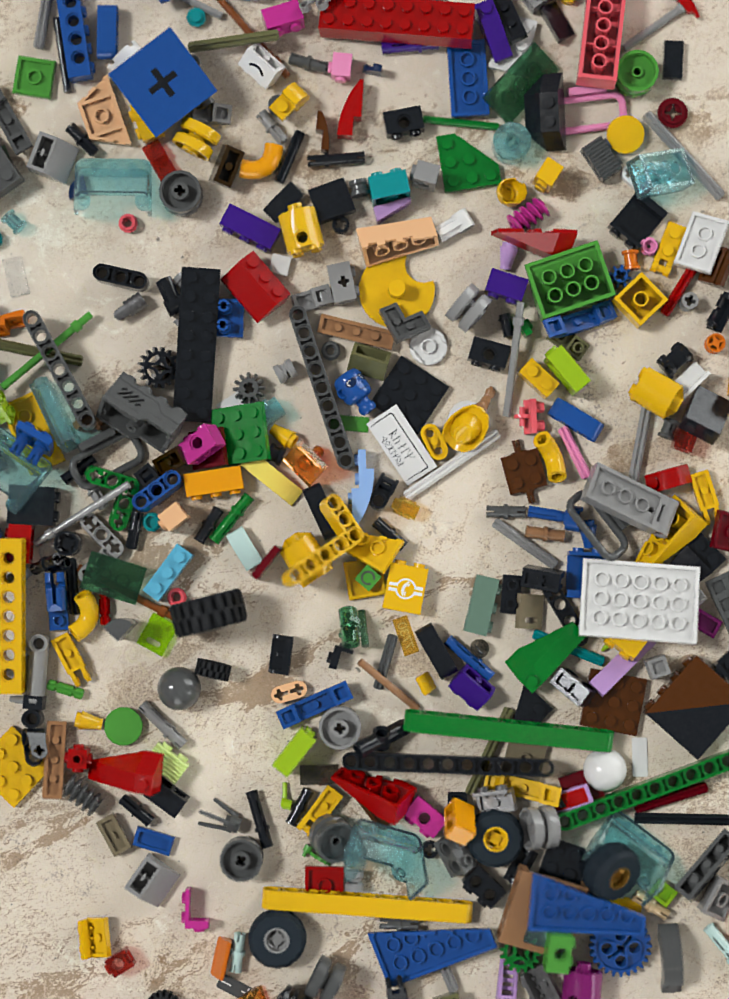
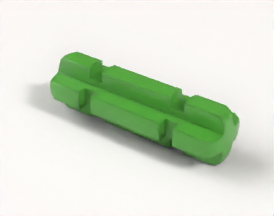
[46,679,84,699]

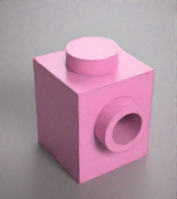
[328,52,353,83]

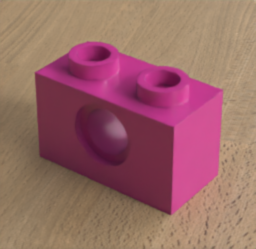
[178,423,226,465]
[404,794,445,839]

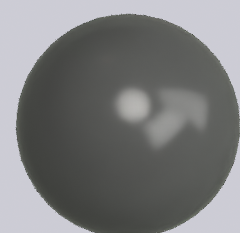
[157,667,201,710]

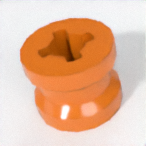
[704,333,726,354]

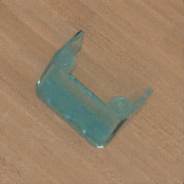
[582,811,675,906]
[343,819,429,900]

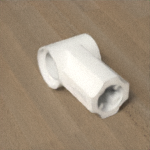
[435,208,475,243]

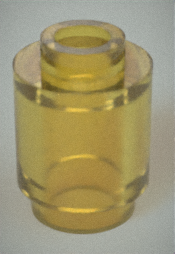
[391,495,420,520]

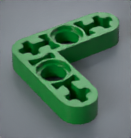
[84,465,140,531]

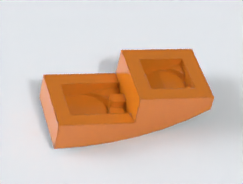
[0,309,29,337]

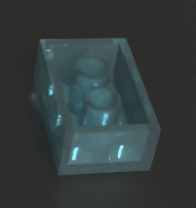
[626,147,695,199]

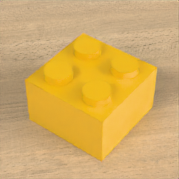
[611,272,668,329]

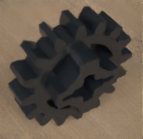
[137,347,176,388]

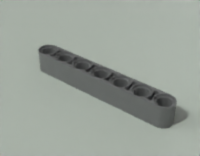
[23,310,97,431]

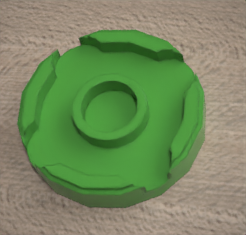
[104,707,143,746]

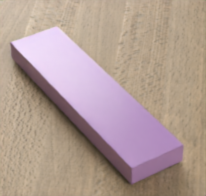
[589,641,656,697]

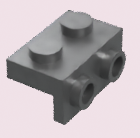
[472,784,517,813]
[520,963,562,999]

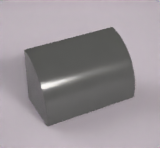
[104,618,138,641]

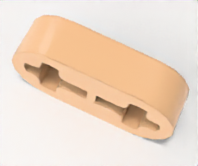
[271,680,307,703]

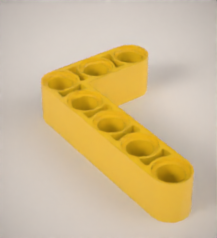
[282,494,364,587]

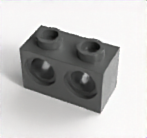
[433,836,477,878]

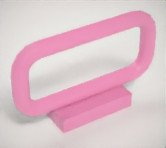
[564,86,627,135]

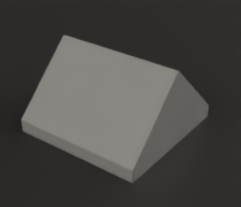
[697,874,729,922]

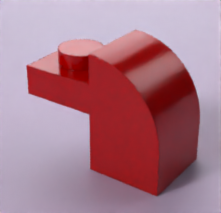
[644,464,692,492]

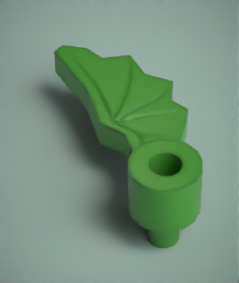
[302,844,331,866]

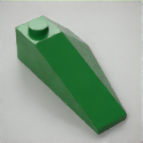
[505,622,586,693]

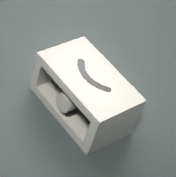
[238,43,285,89]

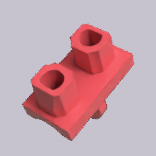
[514,399,545,435]

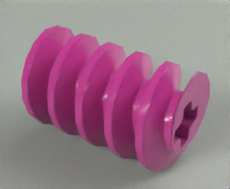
[506,198,550,232]

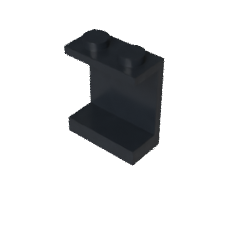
[607,189,668,249]

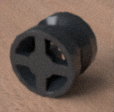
[266,443,286,466]

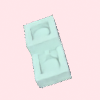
[226,526,262,571]

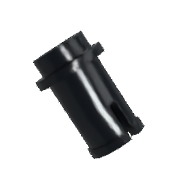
[498,313,514,338]
[50,556,72,573]

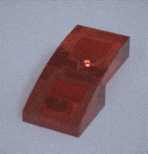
[142,139,177,181]

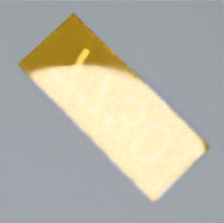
[392,615,419,656]

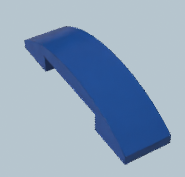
[542,300,618,339]
[276,680,354,729]

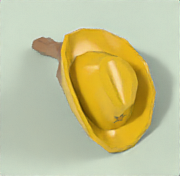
[442,386,496,453]

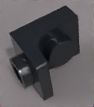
[712,650,729,680]

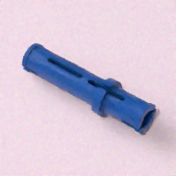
[444,635,495,681]

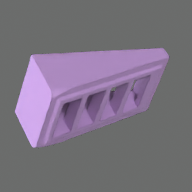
[373,197,411,224]
[495,959,520,999]

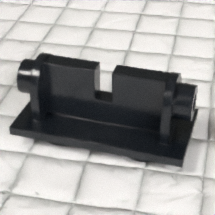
[706,291,729,333]
[500,574,522,614]
[503,846,539,884]

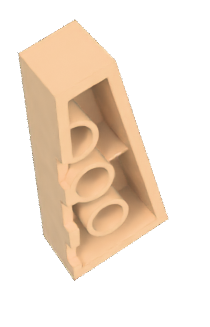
[356,217,439,267]

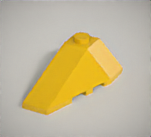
[635,494,708,564]

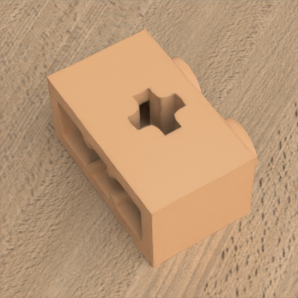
[157,502,191,532]

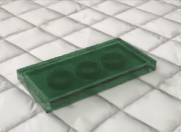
[482,42,560,125]

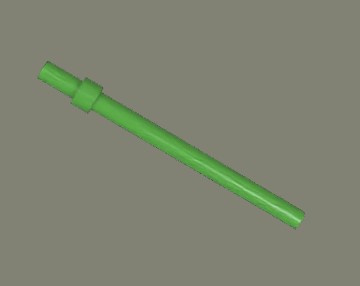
[0,311,93,390]

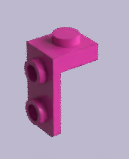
[181,887,210,932]

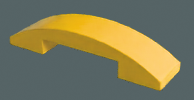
[483,770,562,807]

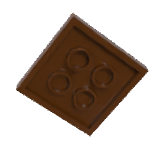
[579,668,647,736]

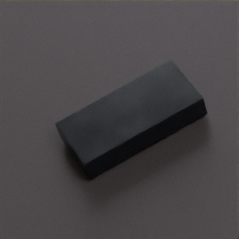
[662,40,684,80]

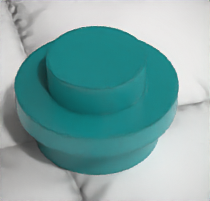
[187,8,206,27]
[142,512,161,532]

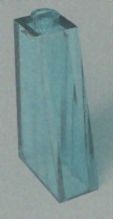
[29,376,81,453]

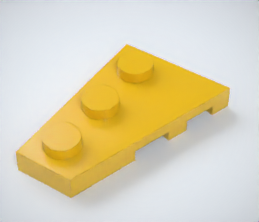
[335,532,405,574]

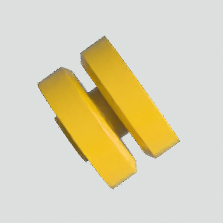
[172,116,221,161]

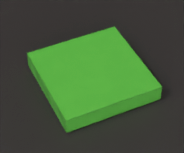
[12,55,57,100]

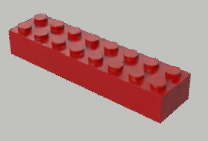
[318,0,476,49]

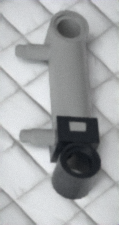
[9,634,52,729]

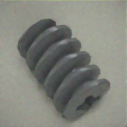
[63,774,104,816]

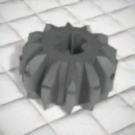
[233,372,266,404]

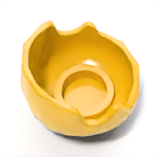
[496,178,528,207]

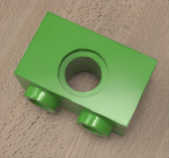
[542,932,576,974]

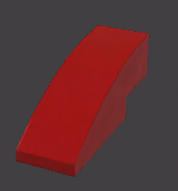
[337,79,364,140]

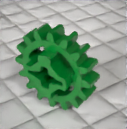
[499,932,541,973]

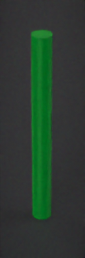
[423,116,499,131]

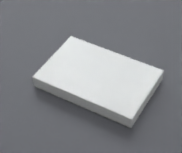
[673,211,729,275]

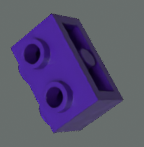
[484,268,529,305]
[448,663,496,711]

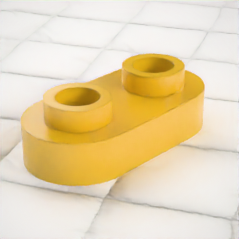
[420,424,448,460]

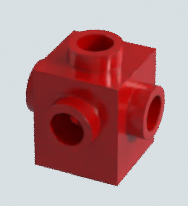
[64,744,93,772]

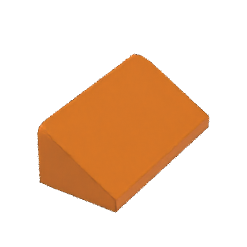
[211,936,233,981]

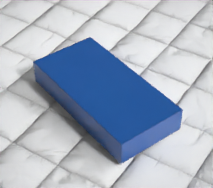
[132,826,175,856]

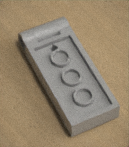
[580,462,679,539]

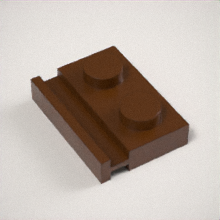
[698,247,729,288]

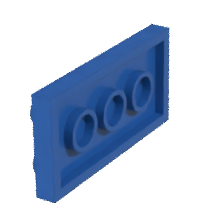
[447,39,490,118]

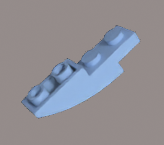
[348,449,374,524]

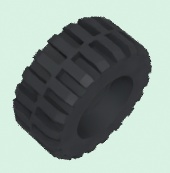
[169,589,247,638]

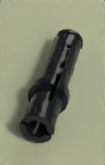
[307,151,365,168]
[245,790,274,849]

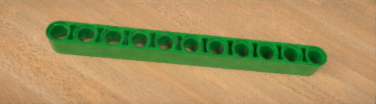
[403,709,614,752]
[557,749,729,831]

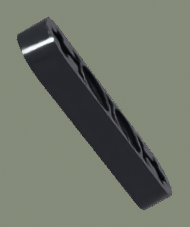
[542,589,588,646]

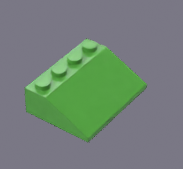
[524,240,616,322]

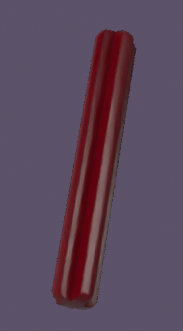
[634,782,708,813]

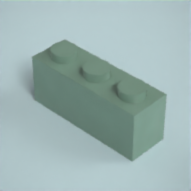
[463,574,502,636]

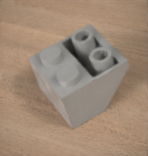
[26,131,79,185]
[124,853,180,907]

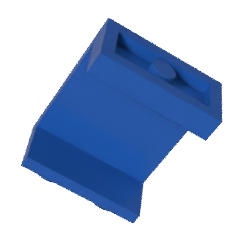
[565,547,606,598]

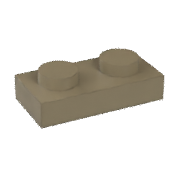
[96,813,132,857]

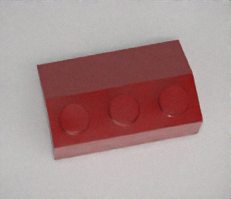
[221,251,290,323]

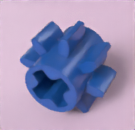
[609,265,632,289]

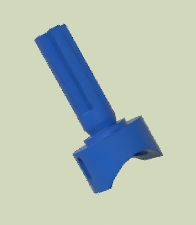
[528,506,583,532]

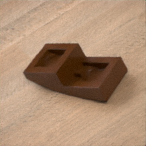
[316,111,329,154]

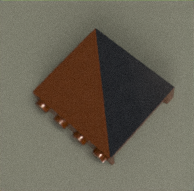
[643,655,729,760]

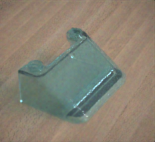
[74,158,152,216]
[0,427,52,514]

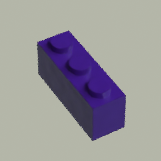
[219,203,282,253]

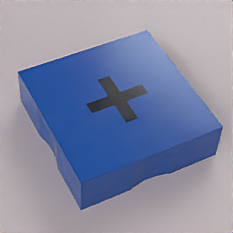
[108,27,217,137]

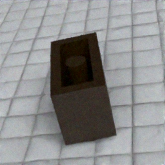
[209,145,245,188]

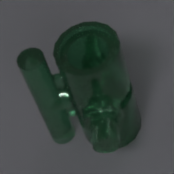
[338,606,369,649]

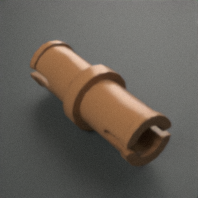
[525,525,565,542]

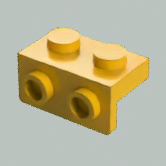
[77,917,112,960]

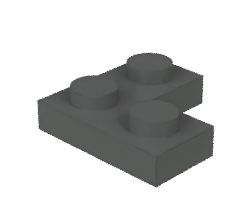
[379,302,431,344]

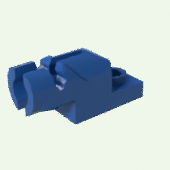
[44,572,70,631]

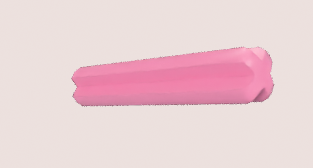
[558,426,590,479]

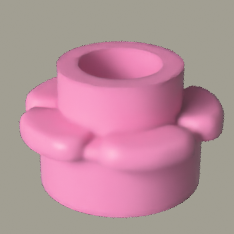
[640,237,658,256]

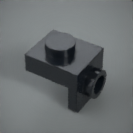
[326,642,354,670]

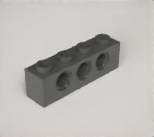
[674,828,729,903]

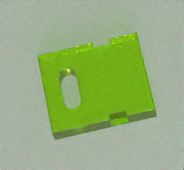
[137,612,175,657]

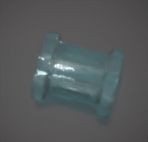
[1,209,27,235]

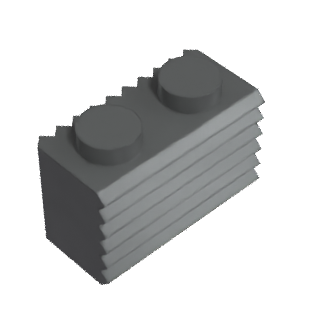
[580,136,622,183]

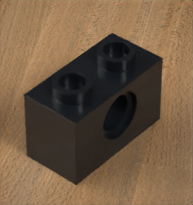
[383,105,425,140]
[467,336,511,372]

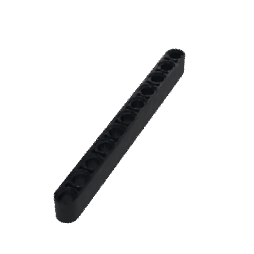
[342,751,554,777]

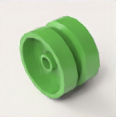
[615,50,659,98]

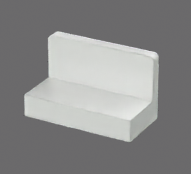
[675,361,711,399]

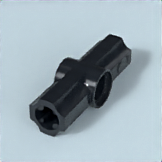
[353,719,410,759]

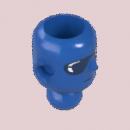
[334,368,376,416]

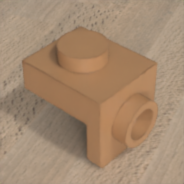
[72,413,104,432]

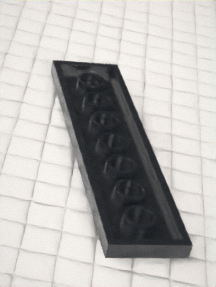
[173,267,221,423]

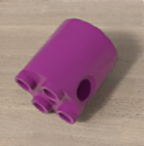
[561,961,603,999]

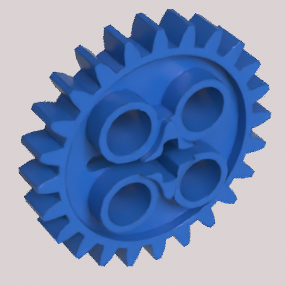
[588,928,652,977]

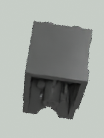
[96,371,188,454]

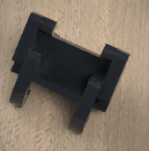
[656,342,694,379]

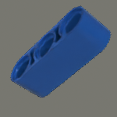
[97,5,119,60]
[547,397,604,442]
[132,470,184,513]

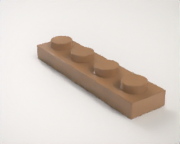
[317,314,394,351]
[42,721,67,800]

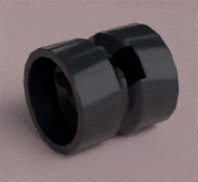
[54,531,83,556]

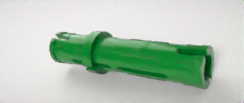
[209,492,254,545]

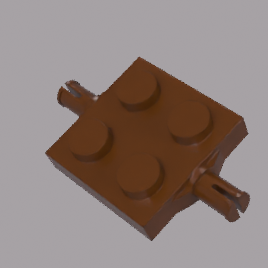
[500,439,547,504]

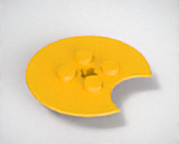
[359,255,435,327]

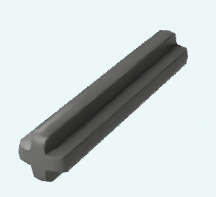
[373,634,398,690]

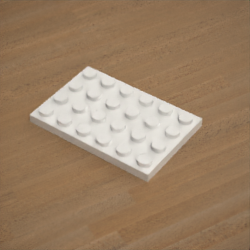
[578,558,700,645]

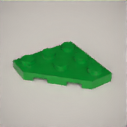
[436,133,501,194]

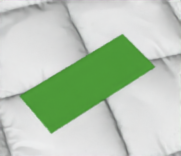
[330,415,369,433]

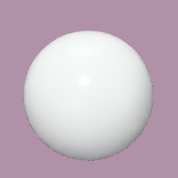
[583,750,627,792]

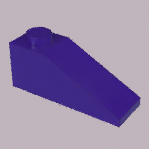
[475,0,513,64]

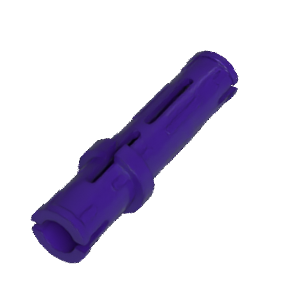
[381,42,439,55]

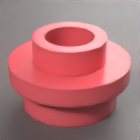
[119,214,138,233]
[167,588,187,606]

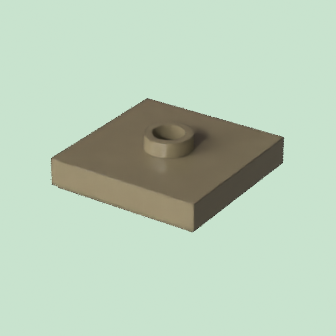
[502,742,548,782]

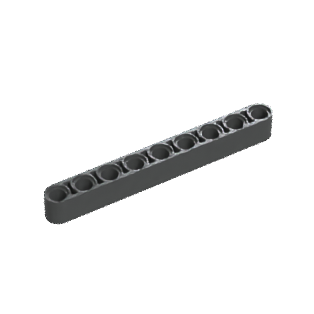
[289,306,354,470]

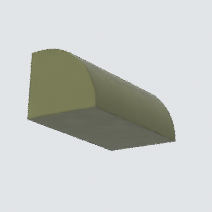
[347,342,392,381]

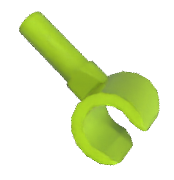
[281,782,292,810]

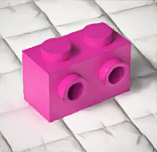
[261,0,305,37]

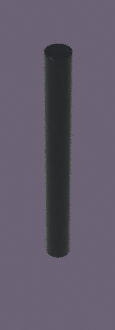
[53,17,72,93]

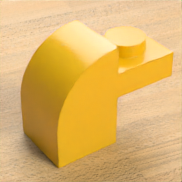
[269,82,310,122]

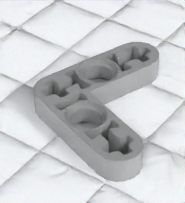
[78,513,124,584]

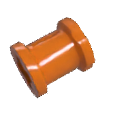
[621,249,641,271]

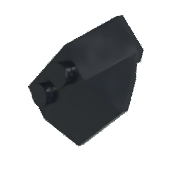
[524,73,566,151]

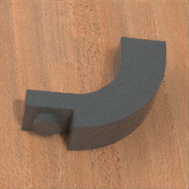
[657,923,684,993]

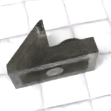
[300,764,338,786]

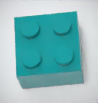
[368,168,410,207]

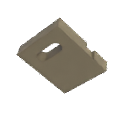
[515,593,544,630]

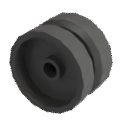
[159,170,203,217]
[309,814,358,863]
[220,836,263,882]
[304,954,347,999]

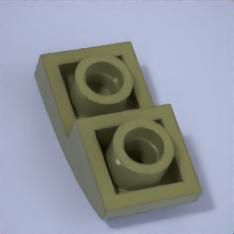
[546,334,590,361]

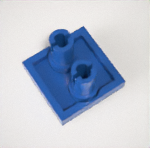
[216,298,244,338]
[9,420,54,466]

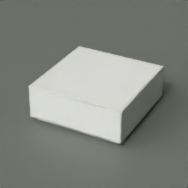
[269,253,291,277]

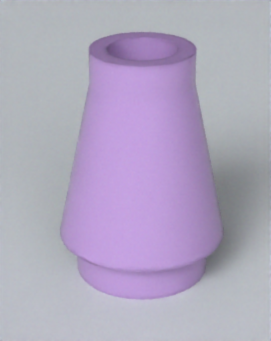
[500,242,519,270]

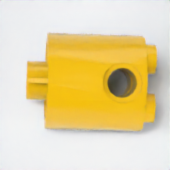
[278,202,324,258]
[628,367,684,419]
[279,532,333,588]

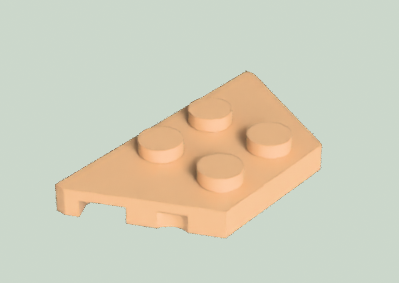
[77,75,132,146]

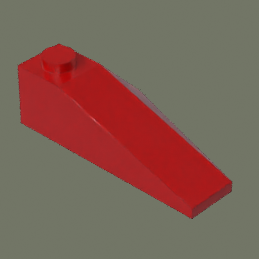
[331,767,417,825]

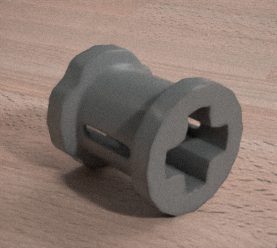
[657,417,680,441]

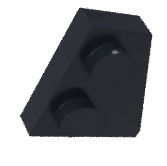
[513,685,553,722]

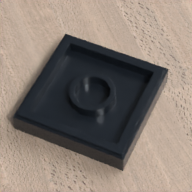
[308,177,356,225]

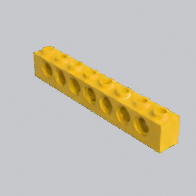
[0,538,26,694]

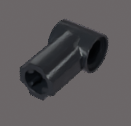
[156,276,180,317]

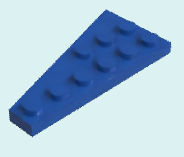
[527,872,646,936]
[368,928,497,987]

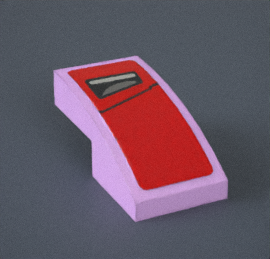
[553,783,594,813]

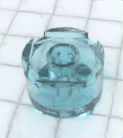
[492,122,531,165]

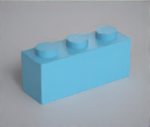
[143,544,195,602]

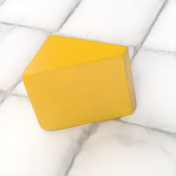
[416,672,436,695]

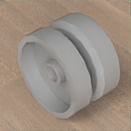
[445,283,493,333]
[319,705,361,750]
[518,805,561,851]

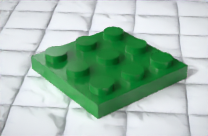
[211,401,271,467]

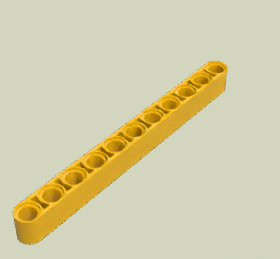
[261,886,473,924]

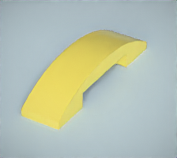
[240,460,303,506]

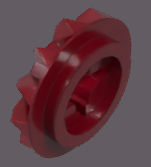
[657,98,688,129]

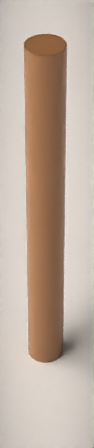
[357,658,420,710]

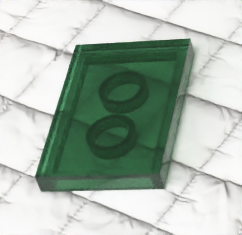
[79,551,147,605]

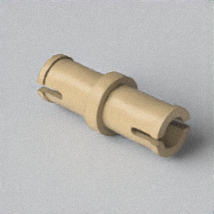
[631,889,671,921]

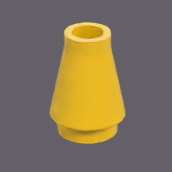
[269,424,299,449]
[74,711,103,730]

